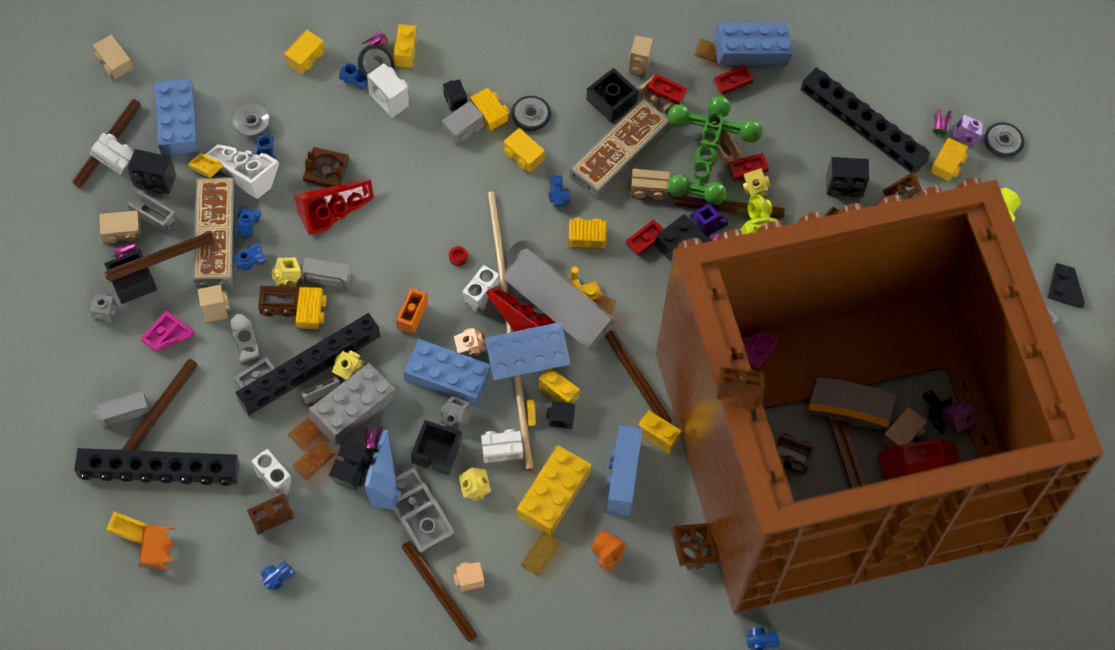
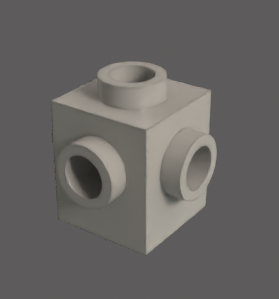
[88,293,118,324]
[440,396,470,430]

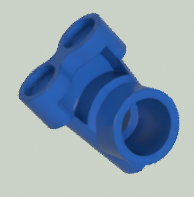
[338,63,366,89]
[253,135,275,159]
[549,175,570,207]
[236,207,262,236]
[233,243,267,271]
[261,561,296,590]
[747,627,780,650]

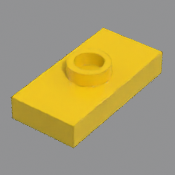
[188,153,223,178]
[106,511,148,545]

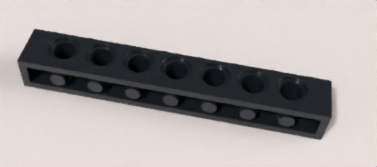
[801,67,931,173]
[235,313,381,416]
[74,448,240,486]

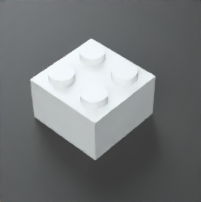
[367,63,409,118]

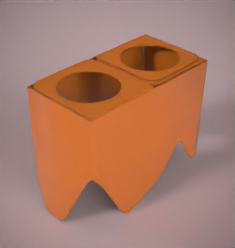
[138,525,176,570]

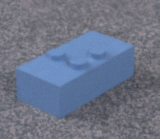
[606,425,643,516]

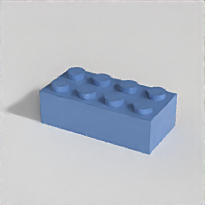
[713,23,793,65]
[154,78,199,156]
[486,322,571,380]
[404,339,491,407]

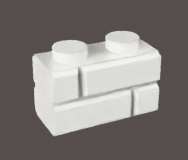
[89,132,133,175]
[481,429,523,463]

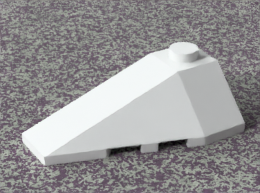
[205,144,279,199]

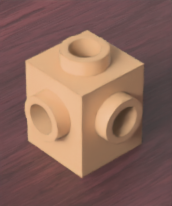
[454,328,487,357]

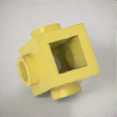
[743,169,771,197]
[272,257,301,287]
[332,350,364,380]
[459,468,491,501]

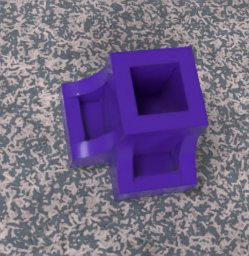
[689,203,728,236]

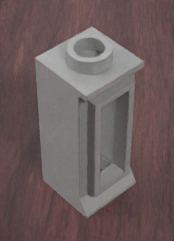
[127,190,178,234]
[300,257,351,290]
[95,390,149,428]

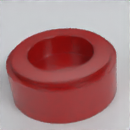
[449,246,468,266]

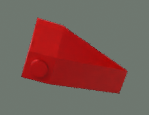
[294,179,374,235]
[486,287,556,332]

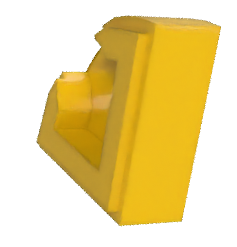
[527,400,536,426]

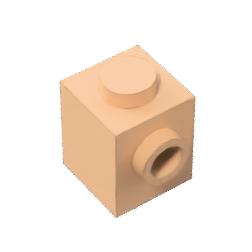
[453,562,484,592]

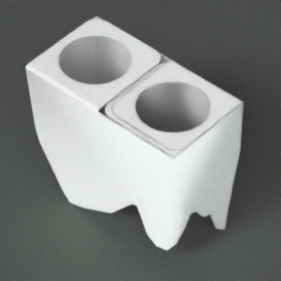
[462,265,500,312]
[230,314,260,363]
[251,449,291,496]

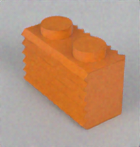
[396,288,428,335]

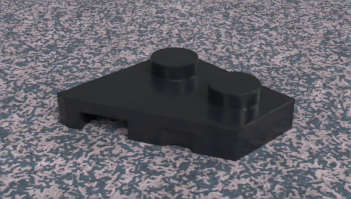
[1047,263,1085,308]

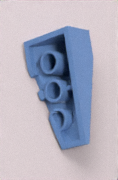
[365,430,401,509]

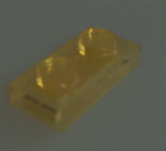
[521,531,560,576]

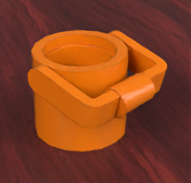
[592,530,626,572]

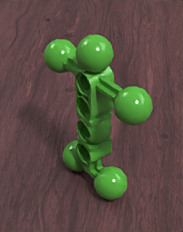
[667,96,763,205]

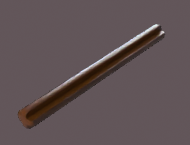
[73,99,141,188]
[674,196,785,218]
[104,232,214,282]
[605,330,671,423]
[122,359,198,450]
[402,541,477,642]

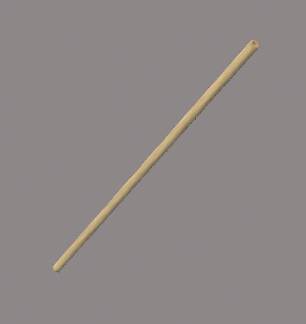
[487,191,534,471]

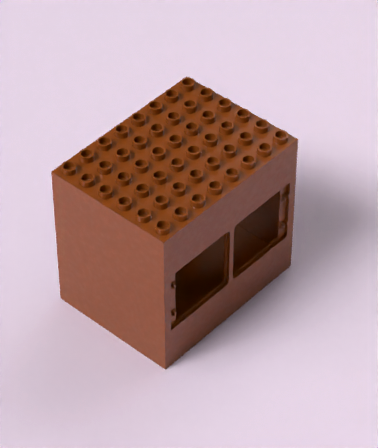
[656,178,1104,614]

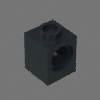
[443,79,467,111]
[546,401,575,429]

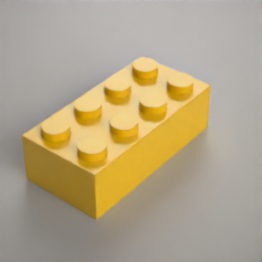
[516,445,592,537]

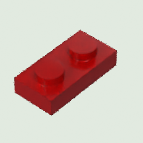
[713,65,754,95]
[647,73,688,104]
[728,153,769,181]
[626,219,663,256]

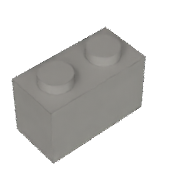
[441,101,484,145]

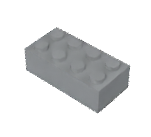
[309,363,395,446]

